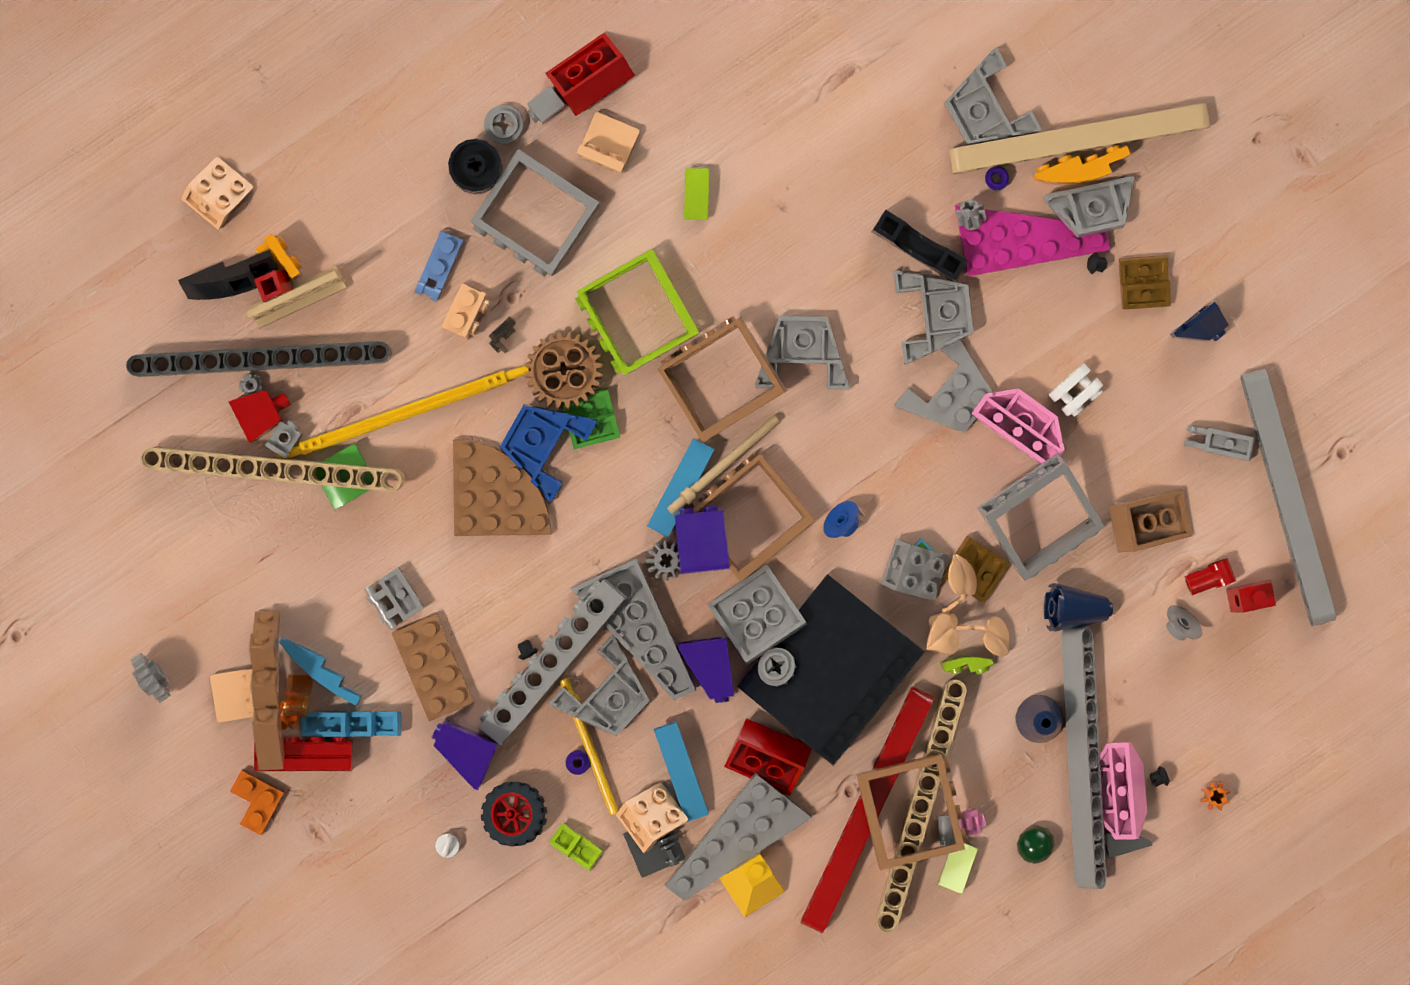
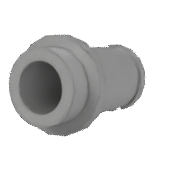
[937,815,955,845]

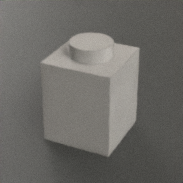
[527,86,566,125]

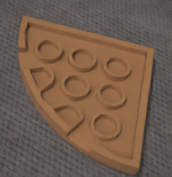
[453,440,551,536]

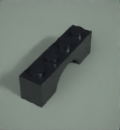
[871,209,968,282]

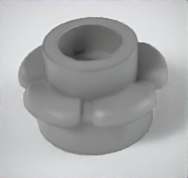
[239,373,263,396]

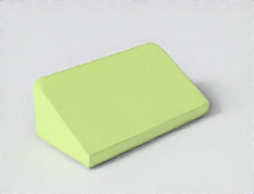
[938,840,978,894]

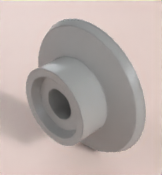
[1166,605,1202,640]

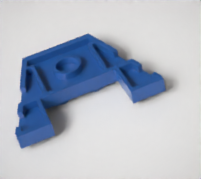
[500,404,598,502]

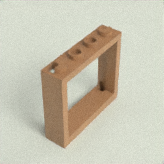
[657,316,787,443]
[686,453,815,582]
[856,753,968,870]

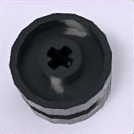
[448,139,503,195]

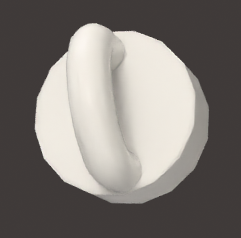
[435,833,460,858]

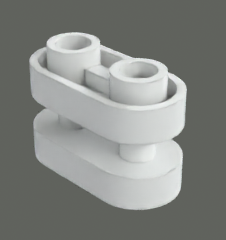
[1048,363,1103,417]

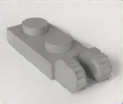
[1184,425,1255,461]

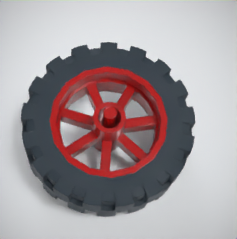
[481,782,547,847]

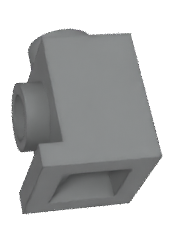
[264,420,303,459]

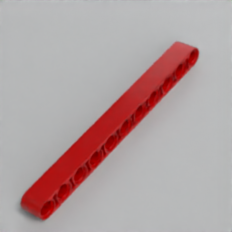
[800,686,934,933]

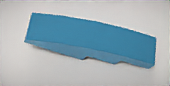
[647,438,715,538]
[279,637,362,706]
[301,711,401,737]
[654,721,709,822]

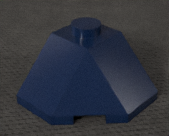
[1170,302,1229,341]

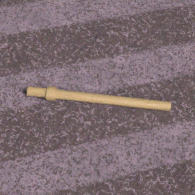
[667,415,780,515]

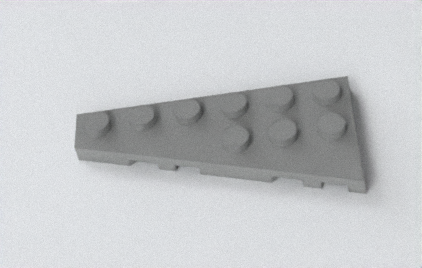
[571,558,696,700]
[665,773,812,901]

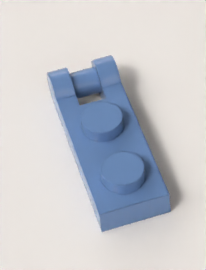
[414,231,463,302]

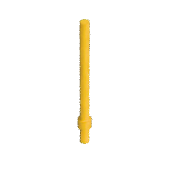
[559,677,618,816]

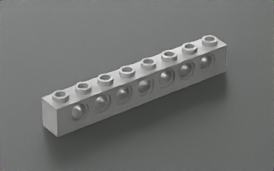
[479,579,627,746]

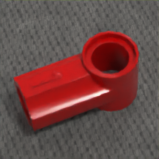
[1184,558,1236,595]

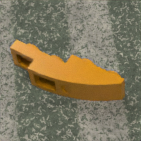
[1032,144,1131,185]

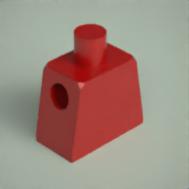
[229,390,291,443]
[1226,580,1276,613]

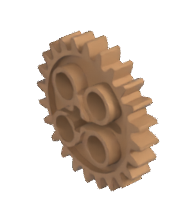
[525,332,603,410]

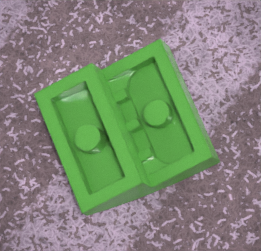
[562,388,620,450]
[315,443,374,510]

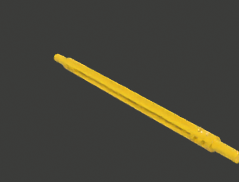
[277,365,529,459]

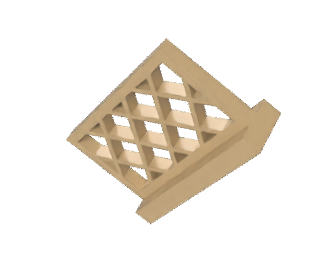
[246,266,347,329]

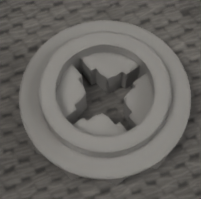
[484,105,523,144]
[758,648,796,687]

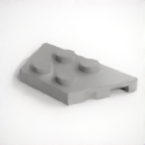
[1043,176,1134,238]

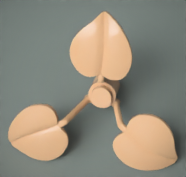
[926,554,1010,656]

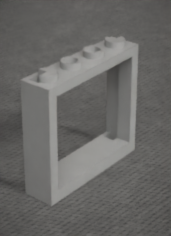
[470,149,599,277]
[977,454,1105,581]

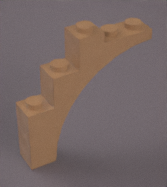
[249,610,285,770]

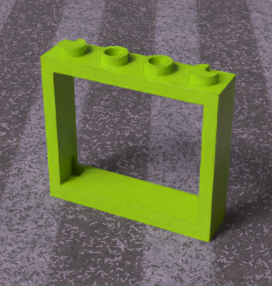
[575,249,699,376]

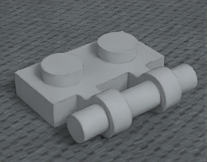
[364,567,424,630]

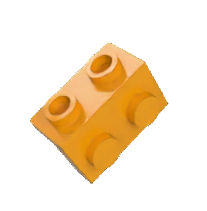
[256,233,303,283]

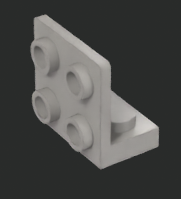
[881,539,948,601]

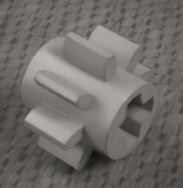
[956,200,987,230]

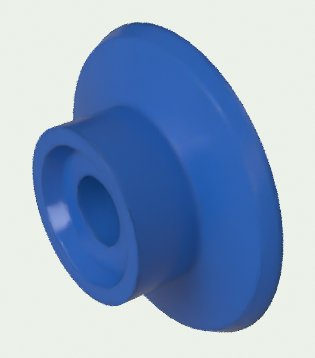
[823,501,859,538]

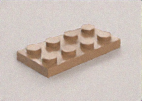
[392,614,474,722]

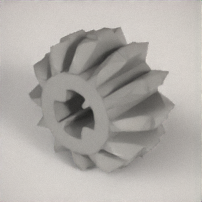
[646,540,681,581]

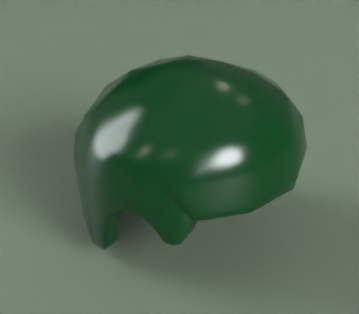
[1017,825,1055,864]

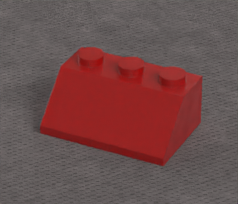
[545,32,635,116]
[724,718,812,796]

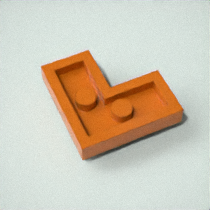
[230,770,285,835]

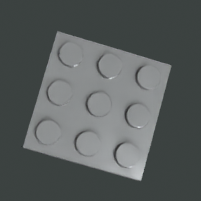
[707,564,807,665]

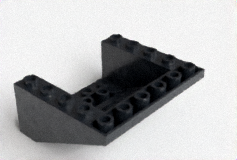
[737,574,925,766]

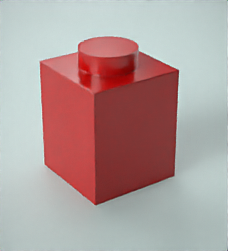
[254,270,294,302]

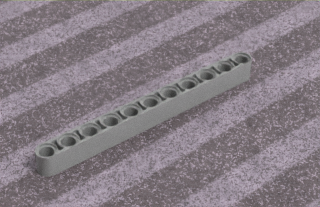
[1240,369,1336,627]
[1061,627,1107,889]

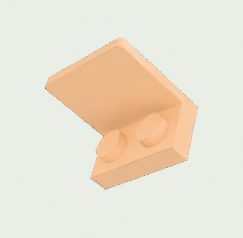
[576,112,639,174]
[181,157,253,230]
[442,284,490,339]
[210,668,254,722]
[616,782,688,853]

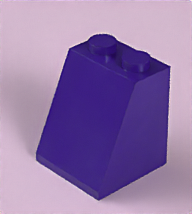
[675,506,730,574]
[678,636,734,703]
[432,720,498,790]

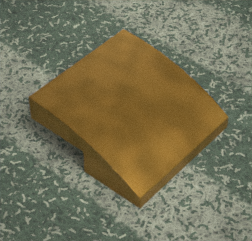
[1119,255,1171,310]
[942,536,1010,604]

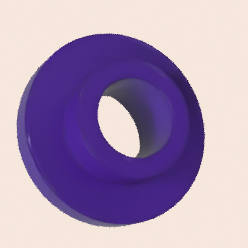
[985,166,1009,190]
[566,750,590,775]

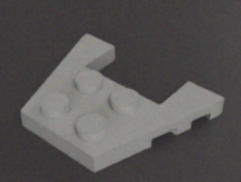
[944,47,1042,145]
[894,271,974,365]
[755,316,849,390]
[894,340,993,433]
[548,635,649,736]

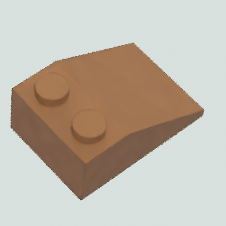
[1109,489,1192,553]

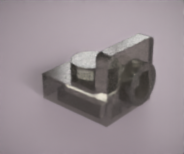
[489,316,516,354]

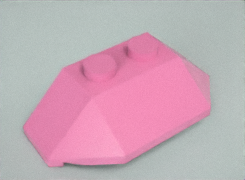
[971,388,1064,464]
[1100,742,1147,840]

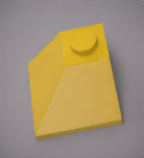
[720,852,785,917]

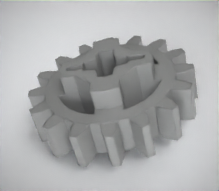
[131,653,171,702]

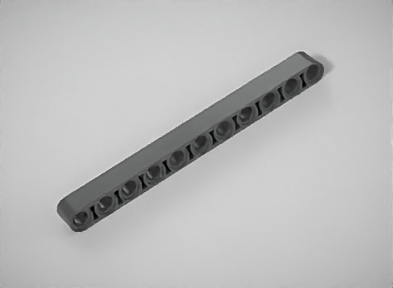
[126,341,392,377]

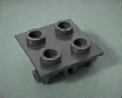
[623,830,686,878]

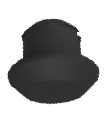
[1087,253,1107,274]
[517,640,538,660]
[1149,766,1170,787]

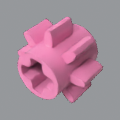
[958,809,986,836]

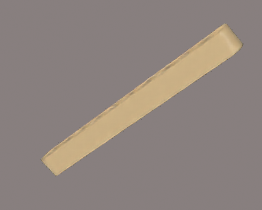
[949,103,1210,174]
[141,447,405,492]
[875,679,967,933]

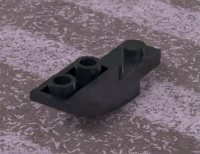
[178,250,279,300]

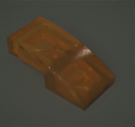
[283,674,313,717]

